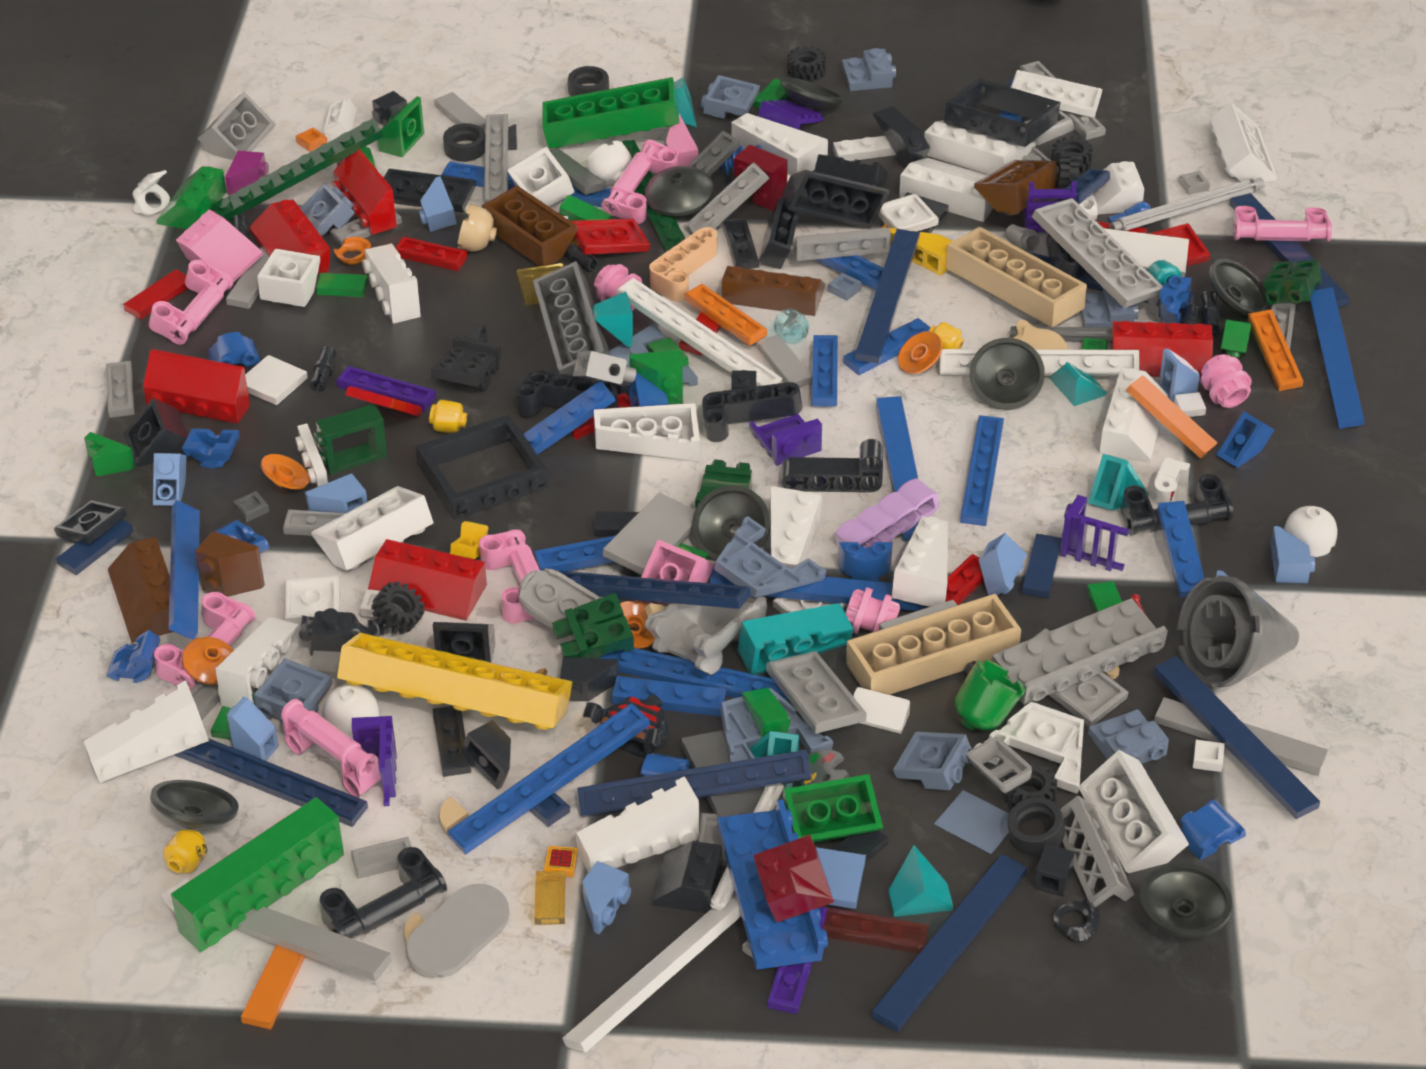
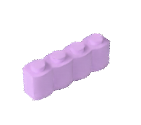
[835,479,939,548]

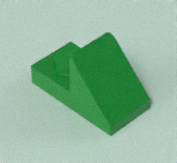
[84,432,135,476]

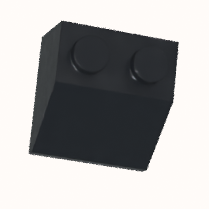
[124,398,188,467]
[433,622,495,663]
[652,841,722,913]

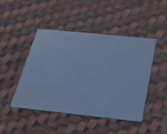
[934,790,1009,854]

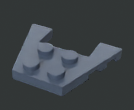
[609,323,698,394]
[714,516,827,598]
[720,688,834,762]

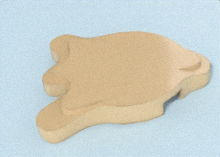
[1013,320,1070,350]

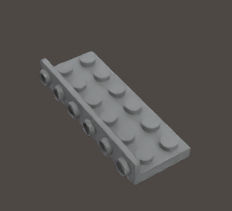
[1032,198,1163,308]
[991,598,1168,705]

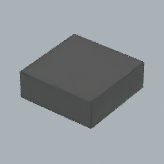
[233,491,270,522]

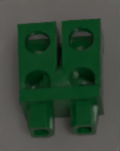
[1264,260,1322,305]
[695,459,752,508]
[552,593,634,658]

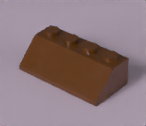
[974,160,1058,215]
[482,185,578,269]
[722,266,825,316]
[108,536,173,643]

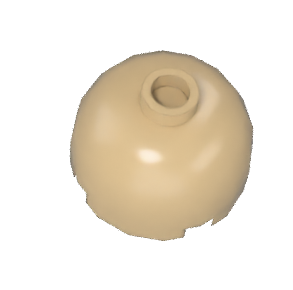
[457,204,497,252]

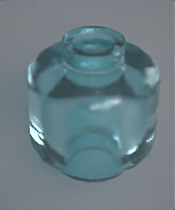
[774,309,810,344]

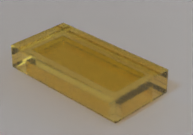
[534,871,566,925]

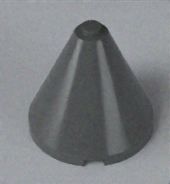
[1178,575,1299,688]

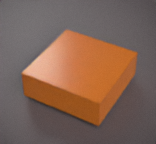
[295,127,327,152]

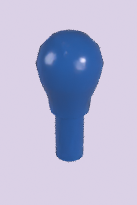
[1108,201,1152,223]

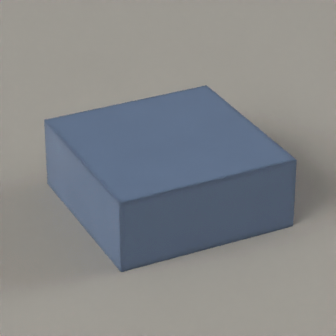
[828,273,862,301]

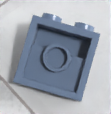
[842,48,896,91]
[701,75,760,118]
[300,183,355,236]
[1080,288,1138,327]
[253,658,333,723]
[1088,709,1169,764]
[893,732,972,790]

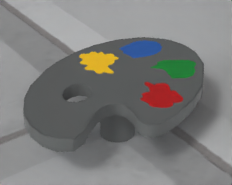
[800,749,849,786]

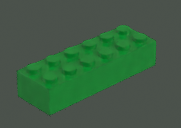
[542,77,680,149]
[171,797,344,953]

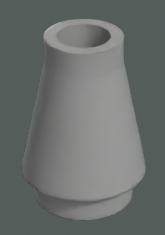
[1006,224,1039,251]

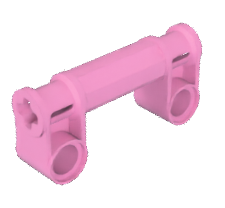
[601,139,678,224]
[1233,206,1332,242]
[149,260,233,345]
[479,529,540,624]
[154,592,256,690]
[281,699,381,797]

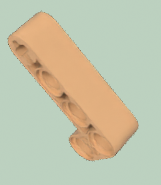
[649,227,718,302]

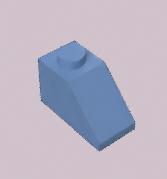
[419,176,456,232]
[1159,348,1200,402]
[1270,526,1315,583]

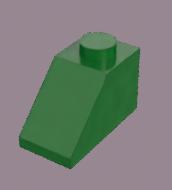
[1221,320,1251,358]

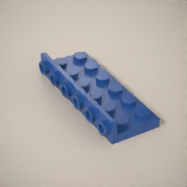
[717,799,828,970]

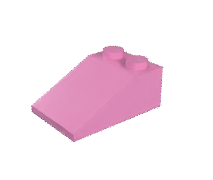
[176,210,264,282]
[631,540,715,605]

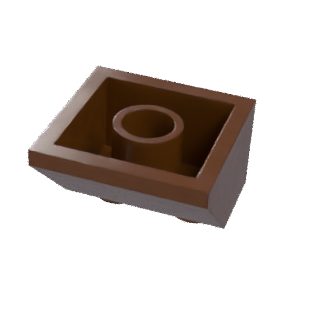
[195,531,265,597]

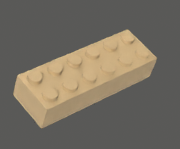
[946,227,1087,327]
[846,594,1021,695]

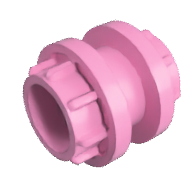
[594,264,642,311]
[1200,355,1252,408]
[846,587,900,634]

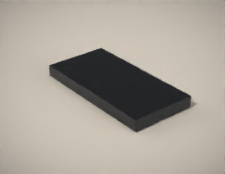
[384,168,476,213]

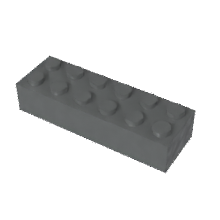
[533,261,610,376]

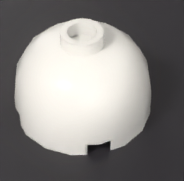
[586,141,632,186]
[1284,506,1337,557]
[323,684,380,739]

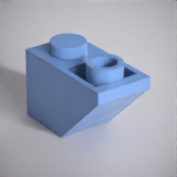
[153,453,186,506]
[305,473,367,513]
[979,533,1027,595]
[227,696,279,761]
[582,861,631,934]

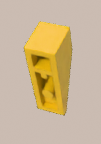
[889,228,953,276]

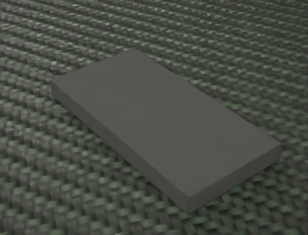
[680,730,776,820]

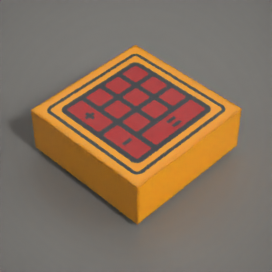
[544,846,578,877]

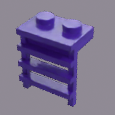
[758,99,824,130]
[1023,181,1077,233]
[749,414,822,466]
[1060,494,1129,572]
[351,716,397,807]

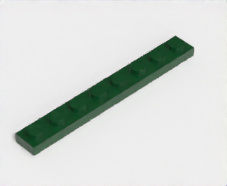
[212,118,384,221]
[613,140,686,253]

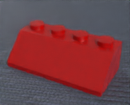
[332,150,397,235]
[249,199,330,274]
[1110,321,1213,379]
[143,349,250,424]
[368,539,487,621]

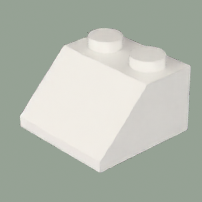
[507,147,574,207]
[1092,161,1144,215]
[257,249,320,307]

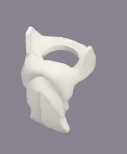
[132,170,170,216]

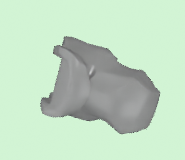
[645,596,767,675]

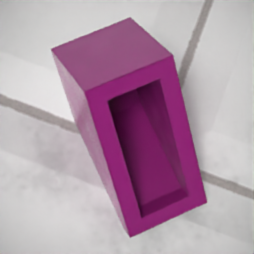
[225,150,269,195]

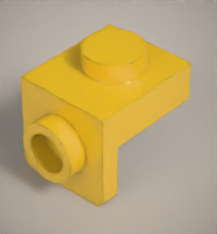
[450,521,488,559]

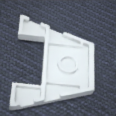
[974,702,1084,794]

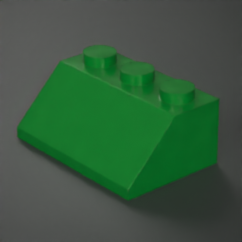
[156,166,227,229]
[782,774,883,842]

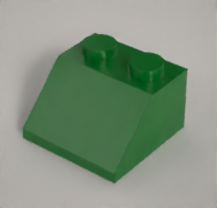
[377,96,424,157]
[629,350,683,405]

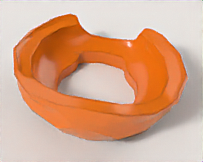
[334,237,371,265]

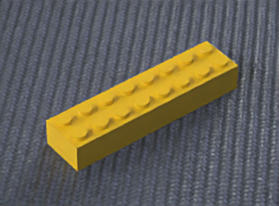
[337,633,572,730]

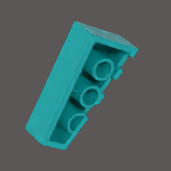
[737,603,853,675]

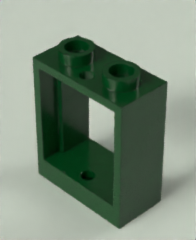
[314,404,387,475]

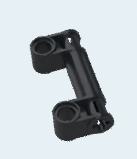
[1120,474,1233,535]
[319,847,447,939]

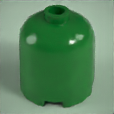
[955,659,1025,731]

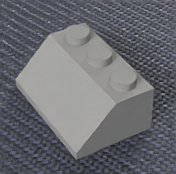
[198,91,275,160]

